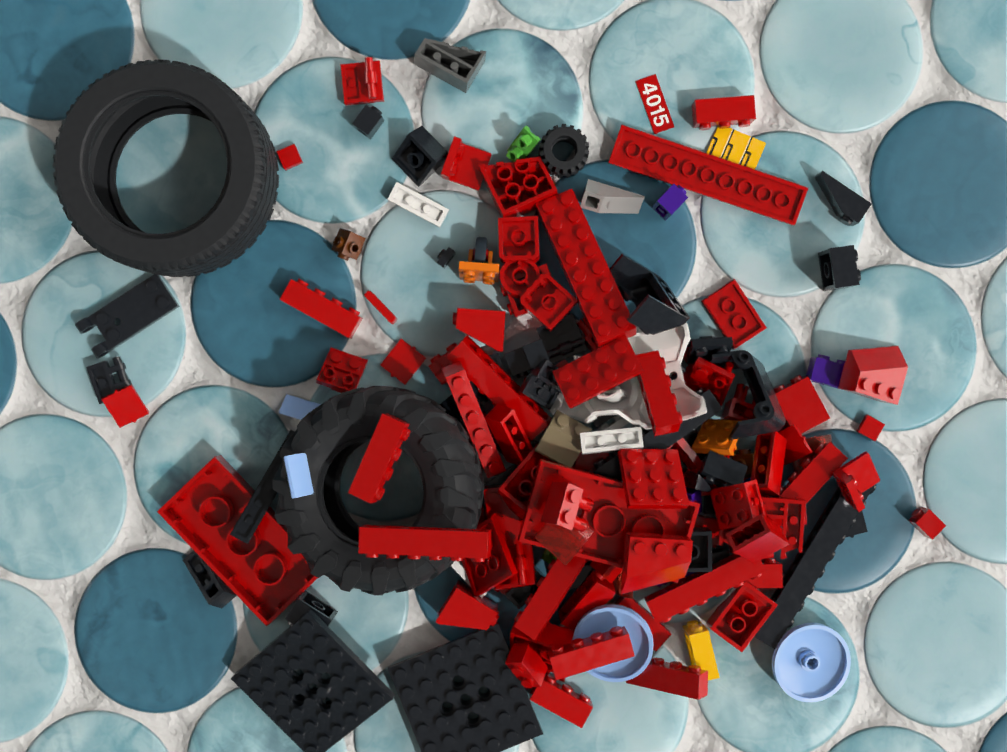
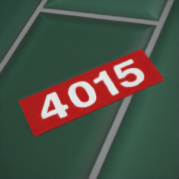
[636,74,674,134]

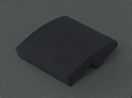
[518,359,563,410]

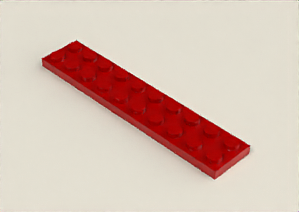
[608,125,808,226]

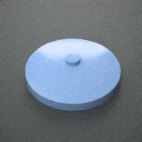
[573,604,654,682]
[772,623,851,702]

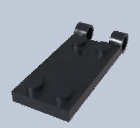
[75,274,180,358]

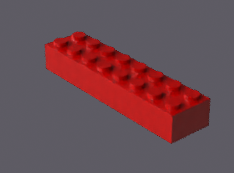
[535,188,636,348]

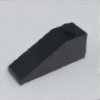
[815,171,872,226]
[183,550,237,608]

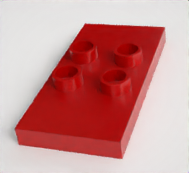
[518,459,700,583]

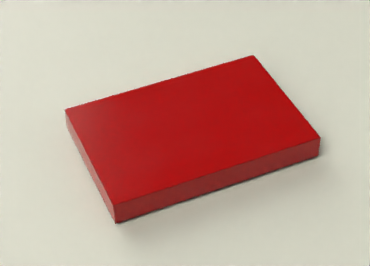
[701,279,767,350]

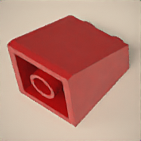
[453,308,506,352]
[435,580,499,630]

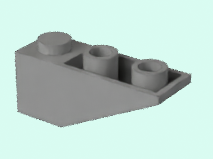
[580,179,645,214]

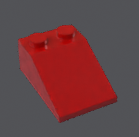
[706,581,778,652]

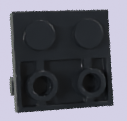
[536,313,587,364]
[686,336,733,365]

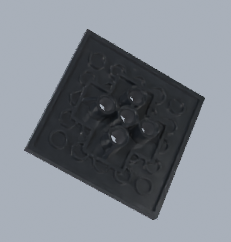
[231,609,395,752]
[388,622,543,752]

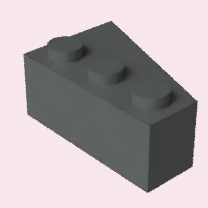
[415,38,486,93]

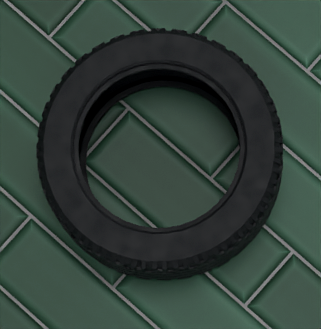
[53,59,279,277]

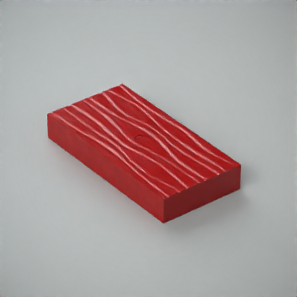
[157,455,317,626]

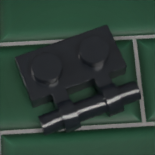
[86,356,132,404]

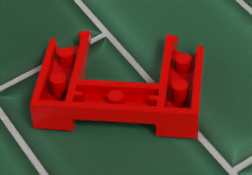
[718,496,806,559]

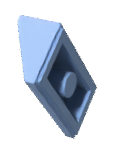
[279,394,321,420]
[284,453,314,499]

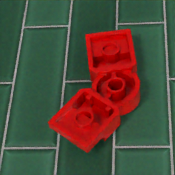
[498,216,578,331]

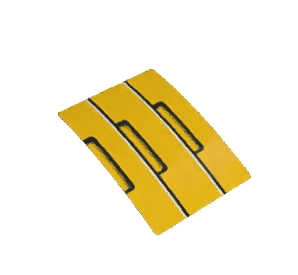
[706,126,766,170]

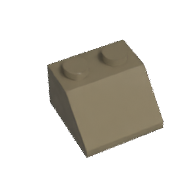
[534,410,592,467]

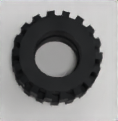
[539,124,589,178]

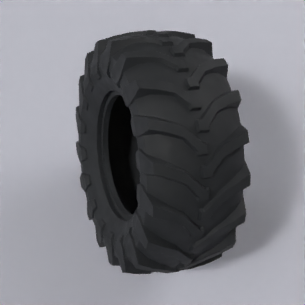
[273,386,484,596]

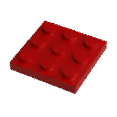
[618,449,689,509]
[462,516,518,596]

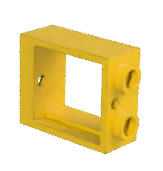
[682,620,720,681]

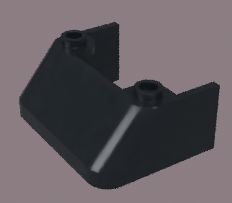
[609,254,690,335]
[709,350,786,440]

